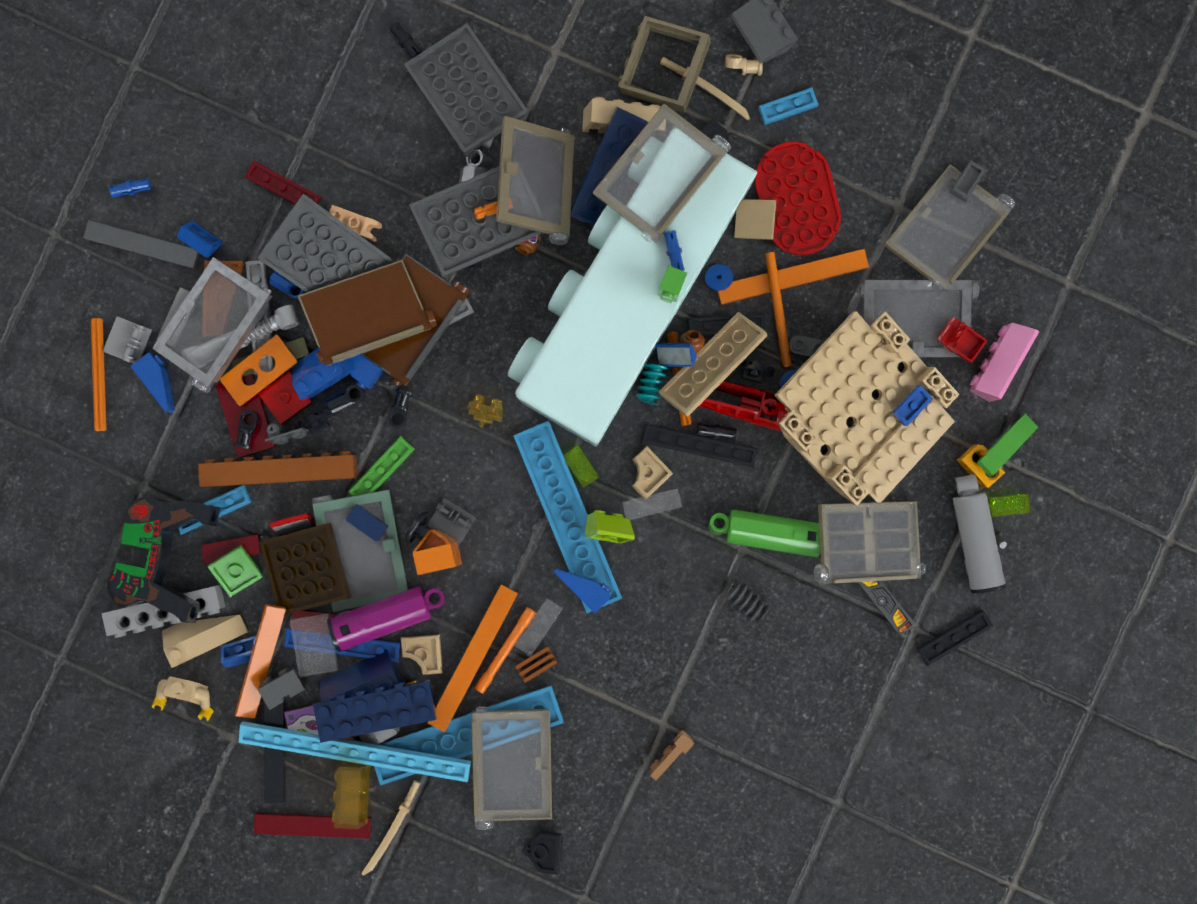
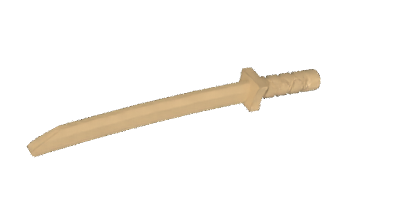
[660,57,750,120]
[362,780,421,875]

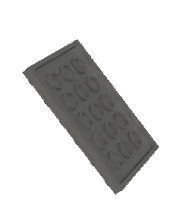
[404,23,529,156]
[409,159,544,278]
[256,193,395,293]

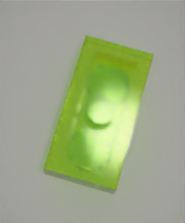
[563,446,599,488]
[988,494,1031,517]

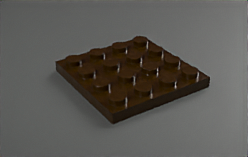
[259,522,351,615]

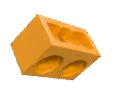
[957,444,1005,488]

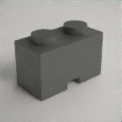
[258,667,305,710]

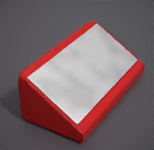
[270,513,315,536]

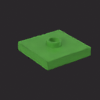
[208,545,263,597]

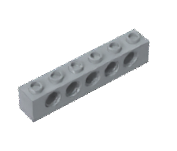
[102,585,226,638]

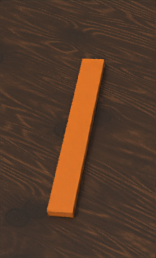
[717,249,869,305]
[428,585,518,732]

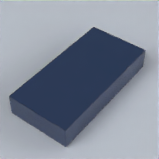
[345,504,389,542]

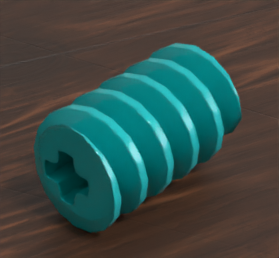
[636,364,668,406]

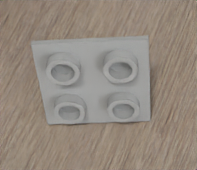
[103,316,153,364]

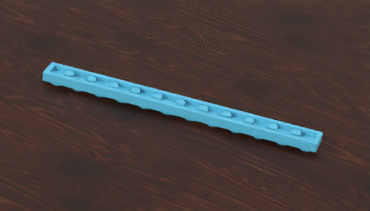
[238,722,471,782]

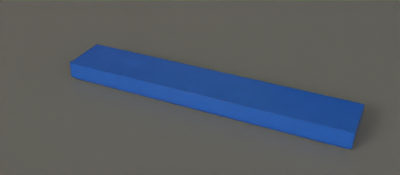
[284,627,401,662]

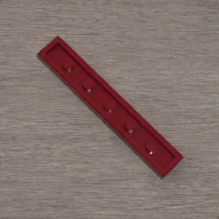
[254,813,372,839]

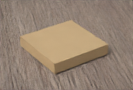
[734,199,776,240]

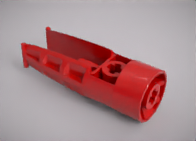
[697,380,788,432]

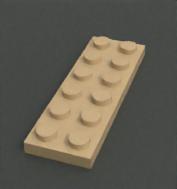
[659,312,767,417]

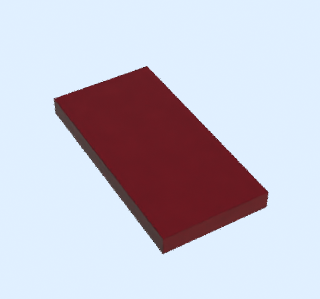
[215,374,276,458]

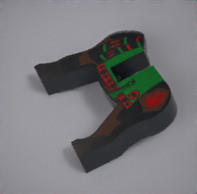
[107,497,221,623]

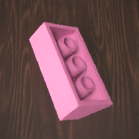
[969,323,1039,402]

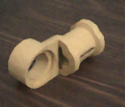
[725,54,763,76]

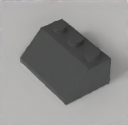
[730,0,798,64]

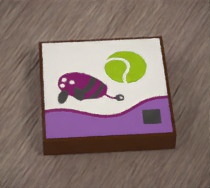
[283,704,319,735]

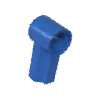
[269,271,306,301]

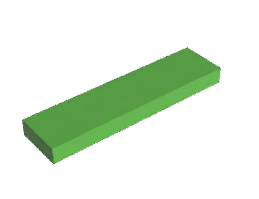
[977,413,1038,477]
[348,436,415,505]

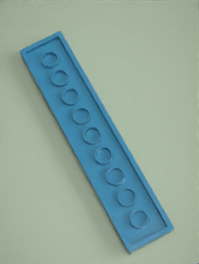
[513,421,622,613]
[374,685,564,786]

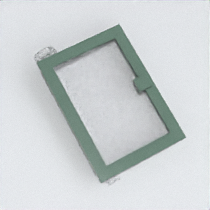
[312,490,408,615]

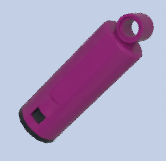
[327,586,445,652]

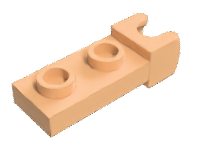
[329,205,382,242]

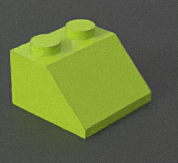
[585,510,635,544]

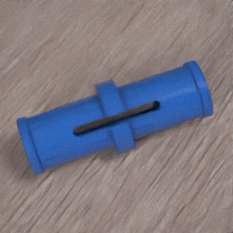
[109,177,151,198]
[663,230,685,271]

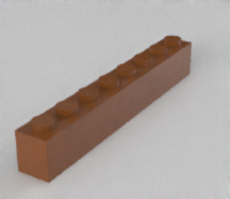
[198,451,358,487]

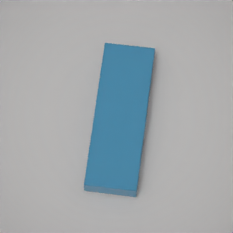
[758,87,819,126]

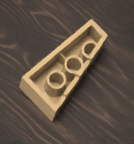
[582,97,666,136]

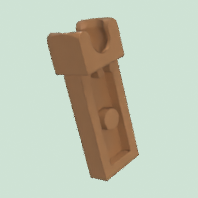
[650,730,694,780]

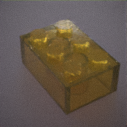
[332,763,371,829]

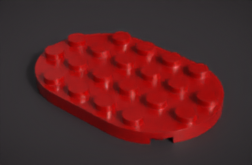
[754,142,841,256]

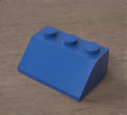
[292,348,355,400]

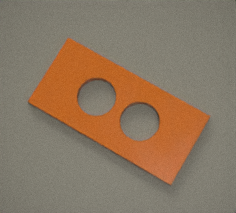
[219,335,298,407]

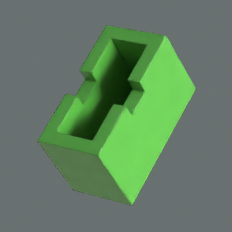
[657,265,687,303]

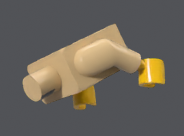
[152,676,213,721]

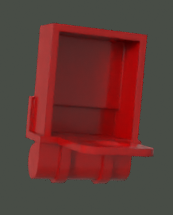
[936,317,987,363]

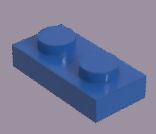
[891,385,933,426]

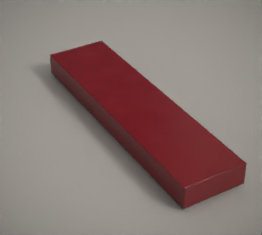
[245,161,321,204]

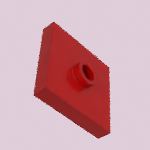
[258,371,313,425]

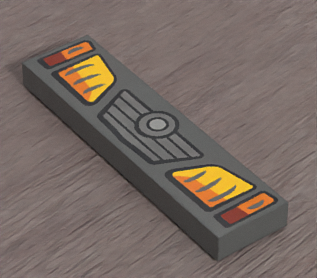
[855,565,915,636]

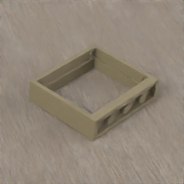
[618,16,711,113]

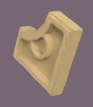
[632,446,673,500]
[401,634,443,675]

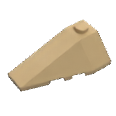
[162,614,249,668]

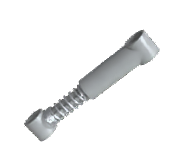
[182,305,300,369]

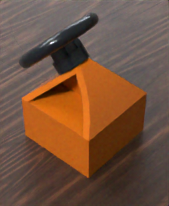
[404,511,462,575]

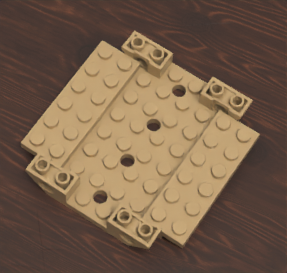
[775,311,959,506]

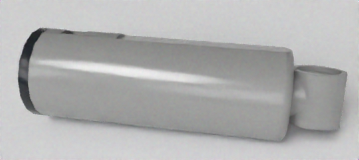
[952,474,1006,593]

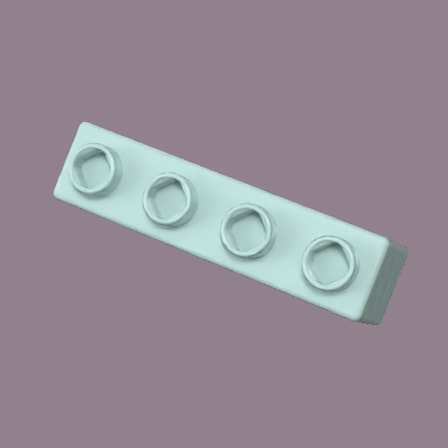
[508,127,757,446]

